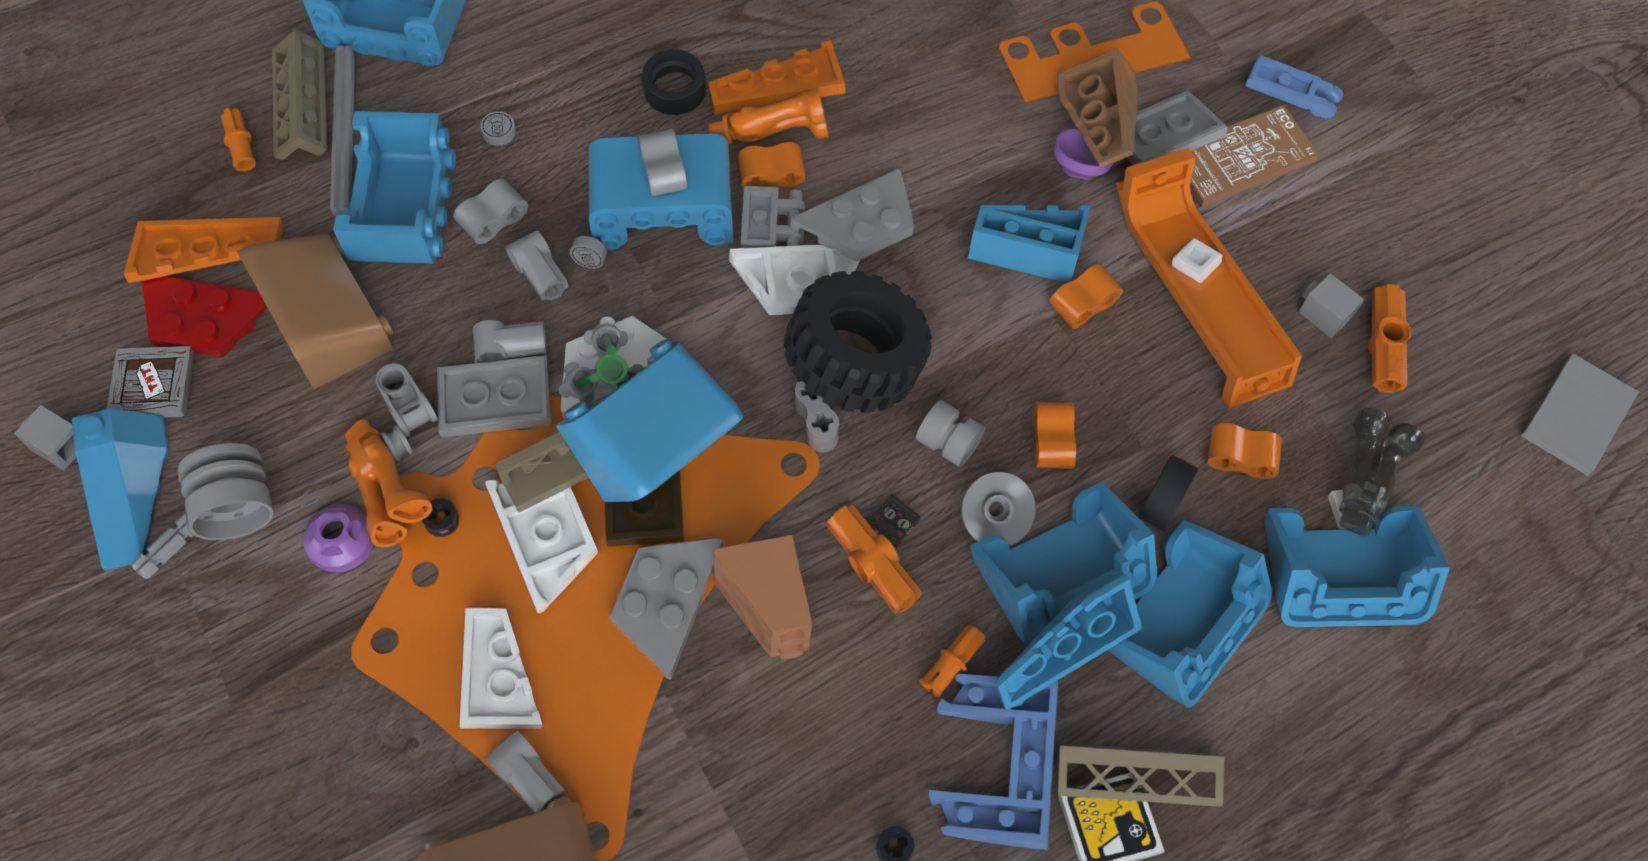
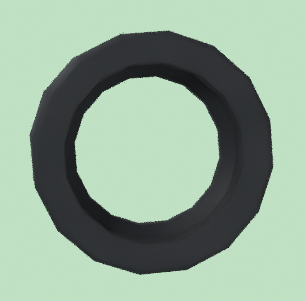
[641,49,706,115]
[1138,455,1198,531]

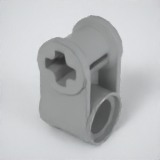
[375,363,438,438]

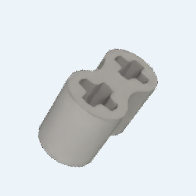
[638,129,687,196]
[454,178,528,244]
[795,381,839,453]

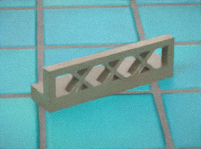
[272,29,327,161]
[495,432,589,513]
[1054,743,1225,807]

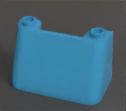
[556,339,744,502]
[970,482,1157,647]
[1265,506,1450,627]
[1108,519,1272,708]

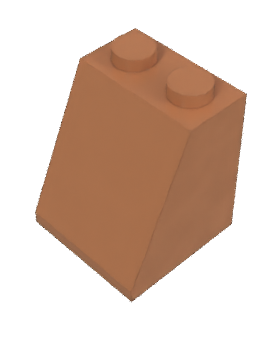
[714,535,812,659]

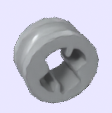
[381,425,414,463]

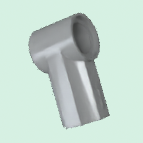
[505,230,568,301]
[473,320,547,363]
[485,730,566,813]

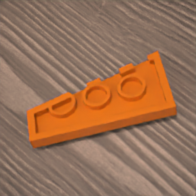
[708,39,845,115]
[124,217,284,284]

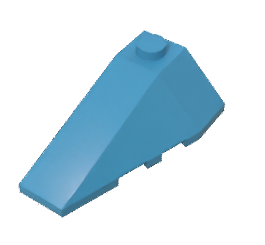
[72,408,169,571]
[994,574,1143,711]

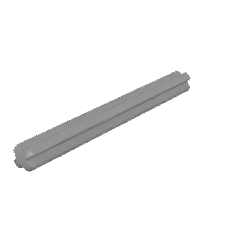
[330,45,355,217]

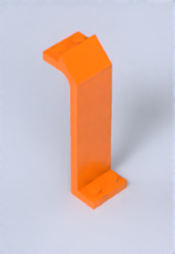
[1116,148,1302,409]

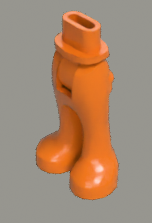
[708,87,829,144]
[345,419,432,548]

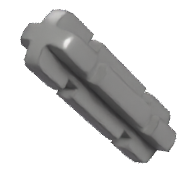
[131,513,194,579]

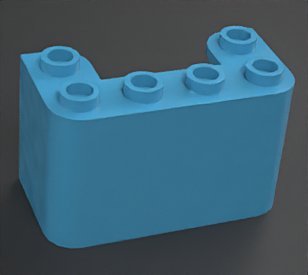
[303,0,467,67]
[333,111,456,264]
[588,134,734,250]

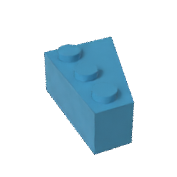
[968,205,1091,283]

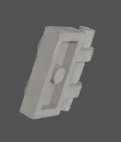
[740,186,806,248]

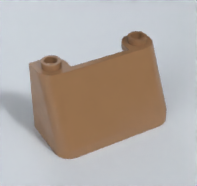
[237,232,394,389]
[417,798,597,861]

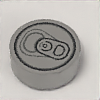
[480,111,516,146]
[570,236,607,269]

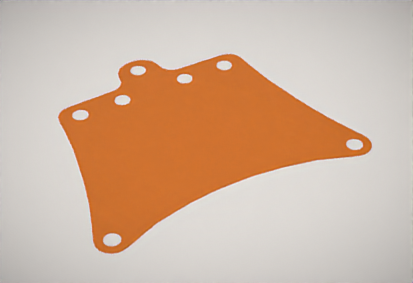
[351,394,820,861]

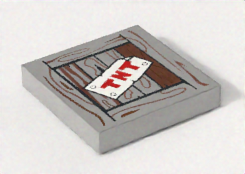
[107,346,195,418]

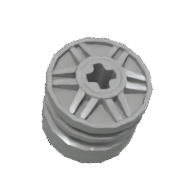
[177,443,274,540]

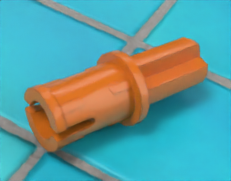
[221,107,256,172]
[919,625,986,698]

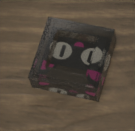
[867,494,921,548]

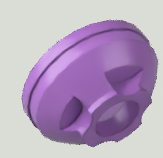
[1054,129,1113,180]
[303,504,374,573]

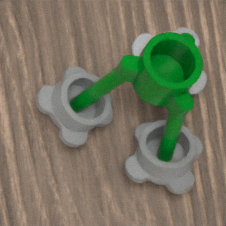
[559,316,644,404]

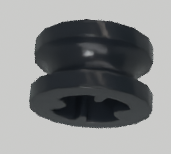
[422,499,459,537]
[876,826,915,861]

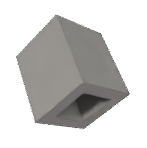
[1299,273,1364,339]
[14,405,76,471]

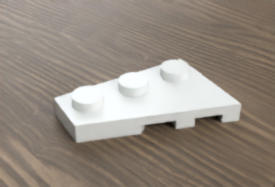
[460,608,543,729]

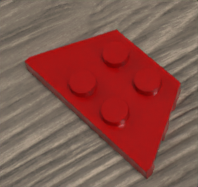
[141,276,268,358]

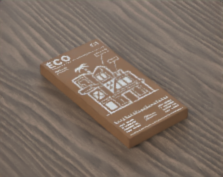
[1190,105,1319,208]

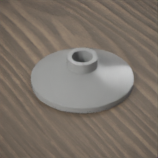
[961,472,1036,546]

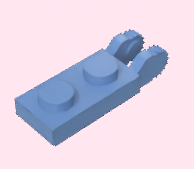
[1245,55,1343,119]

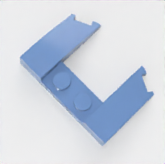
[929,674,1058,850]

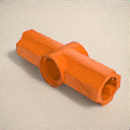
[1367,284,1411,393]
[826,504,922,614]

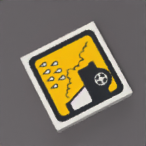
[1058,771,1164,861]

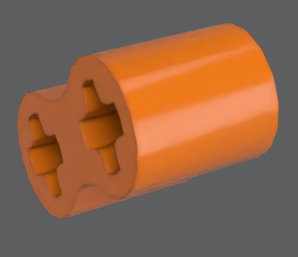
[737,142,806,189]
[1049,264,1123,329]
[1033,401,1076,469]
[1207,423,1282,479]

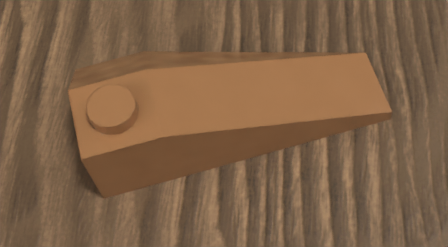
[1058,48,1138,167]

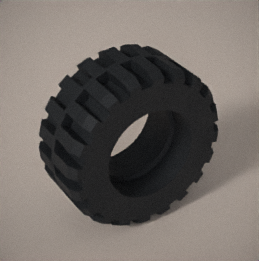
[784,271,932,413]

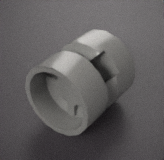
[916,400,986,468]

